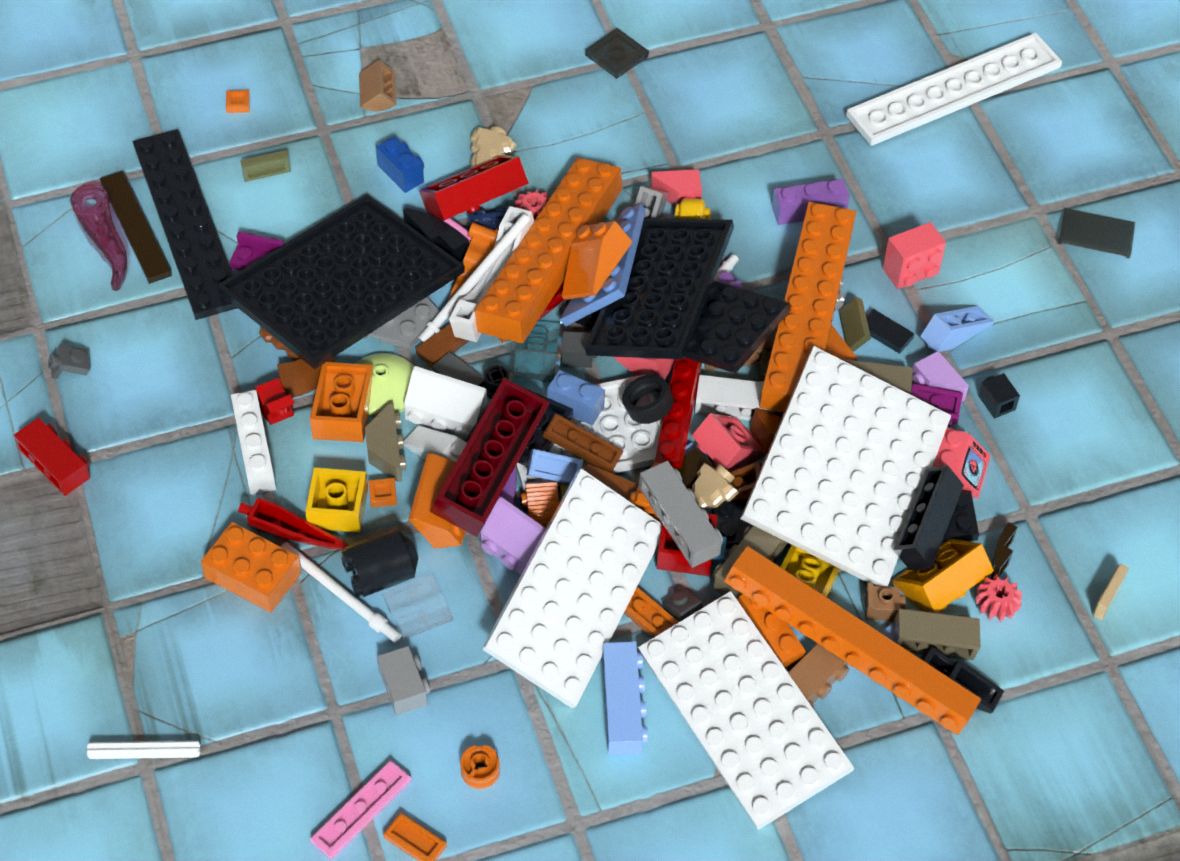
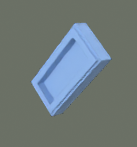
[526,449,583,484]

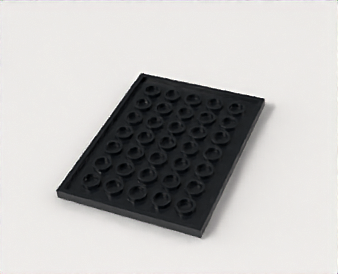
[217,194,465,369]

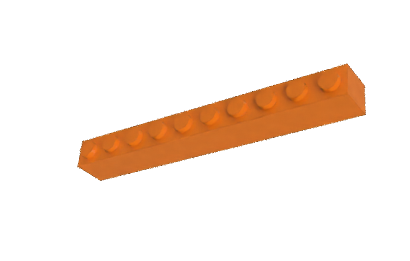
[724,546,981,735]

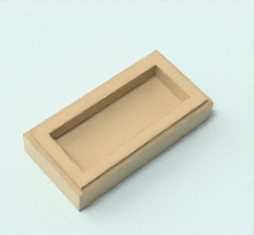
[1093,564,1129,621]

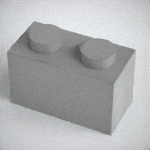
[377,646,430,715]

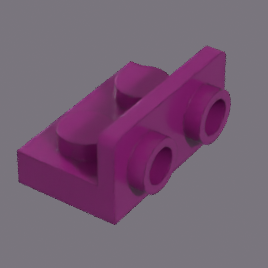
[229,232,284,271]

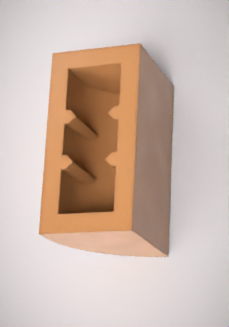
[359,60,396,111]

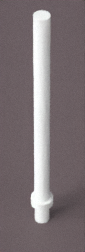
[418,214,530,343]

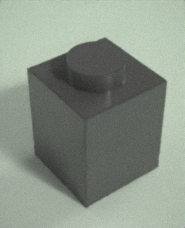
[562,331,597,368]

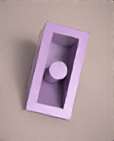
[912,351,969,402]

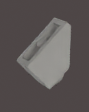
[635,186,669,218]

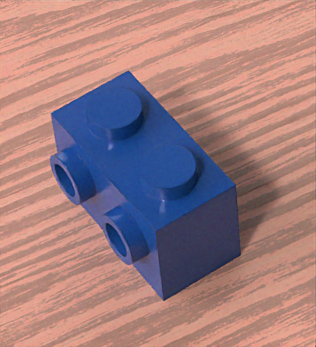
[376,136,424,193]

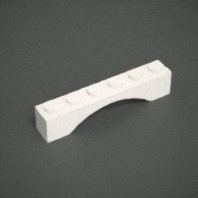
[449,206,534,342]

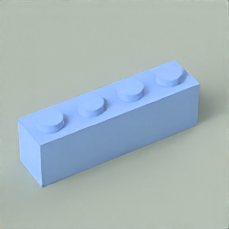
[603,642,648,755]

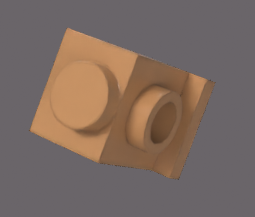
[865,583,905,621]

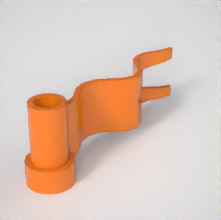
[448,223,499,302]

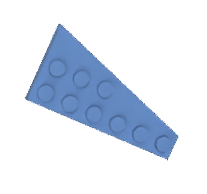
[560,203,646,327]

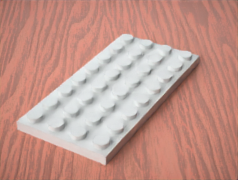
[482,469,662,708]
[638,591,854,830]

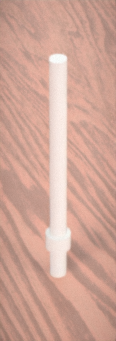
[281,542,402,643]

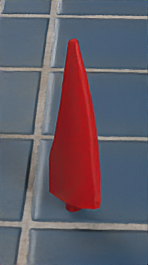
[238,497,350,550]

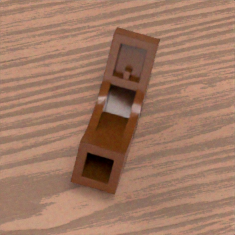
[277,356,336,398]

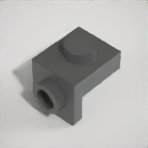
[48,344,90,379]
[663,589,704,622]

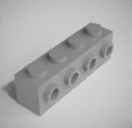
[639,461,723,568]

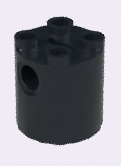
[341,528,418,597]

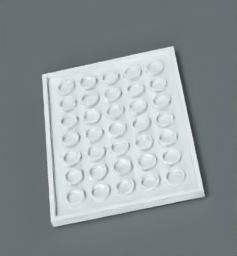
[740,346,951,586]

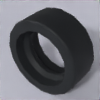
[622,375,674,424]

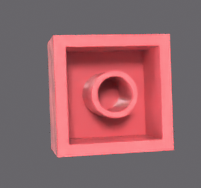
[883,222,946,289]

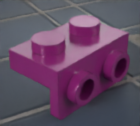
[911,384,963,427]

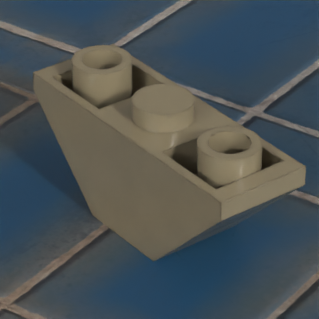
[365,403,406,482]

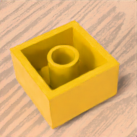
[305,467,368,533]

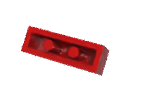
[13,418,90,496]

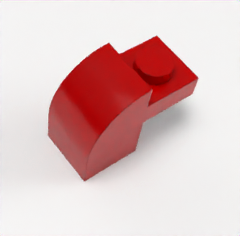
[252,378,294,425]

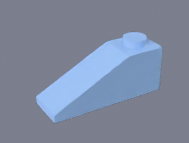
[920,306,995,352]

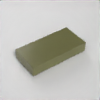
[240,150,291,182]
[839,297,871,351]

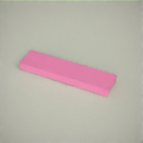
[310,760,411,860]

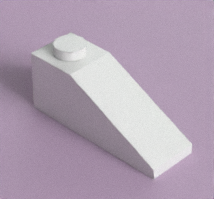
[403,426,467,462]

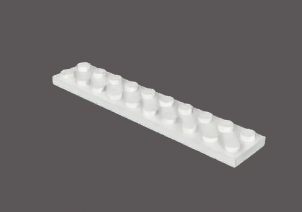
[846,33,1062,146]

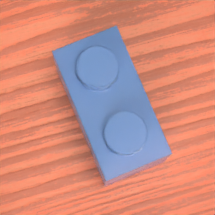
[547,370,605,426]

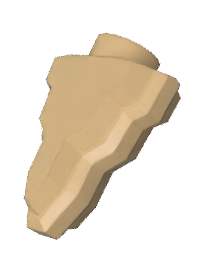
[470,126,517,168]
[692,462,739,511]

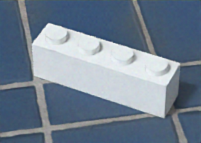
[695,375,784,421]
[231,390,276,495]

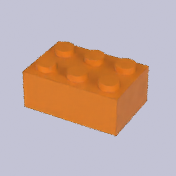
[201,522,301,613]

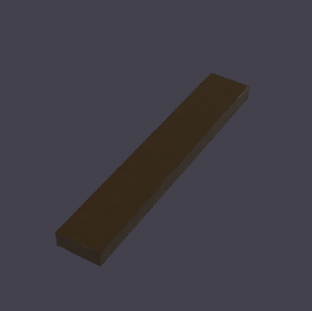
[100,171,172,284]

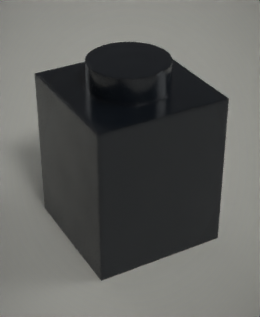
[979,373,1020,419]

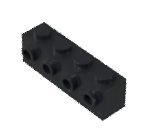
[893,465,964,570]

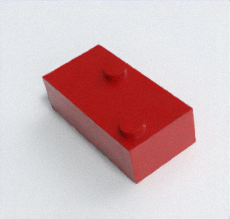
[419,155,529,220]

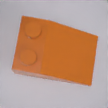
[562,221,633,300]
[310,362,373,443]

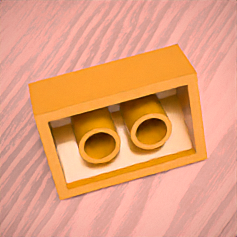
[892,539,994,612]

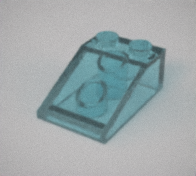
[509,320,565,383]

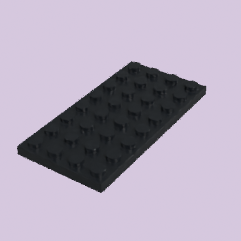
[585,218,734,360]
[575,281,791,374]

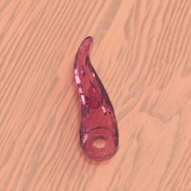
[70,184,128,291]

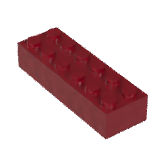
[430,378,550,537]

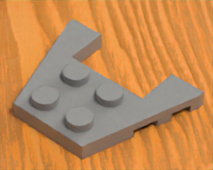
[364,297,440,349]

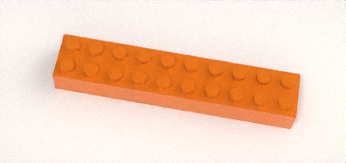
[474,157,622,344]
[760,202,856,413]

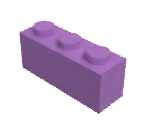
[772,178,850,225]

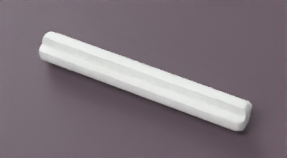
[87,740,200,759]

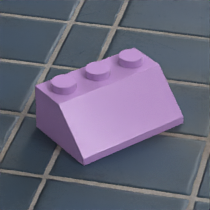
[481,497,546,574]

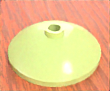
[354,353,414,417]

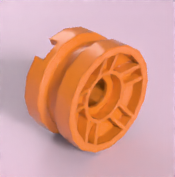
[460,744,500,789]

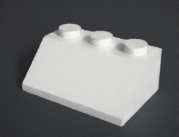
[404,366,487,440]

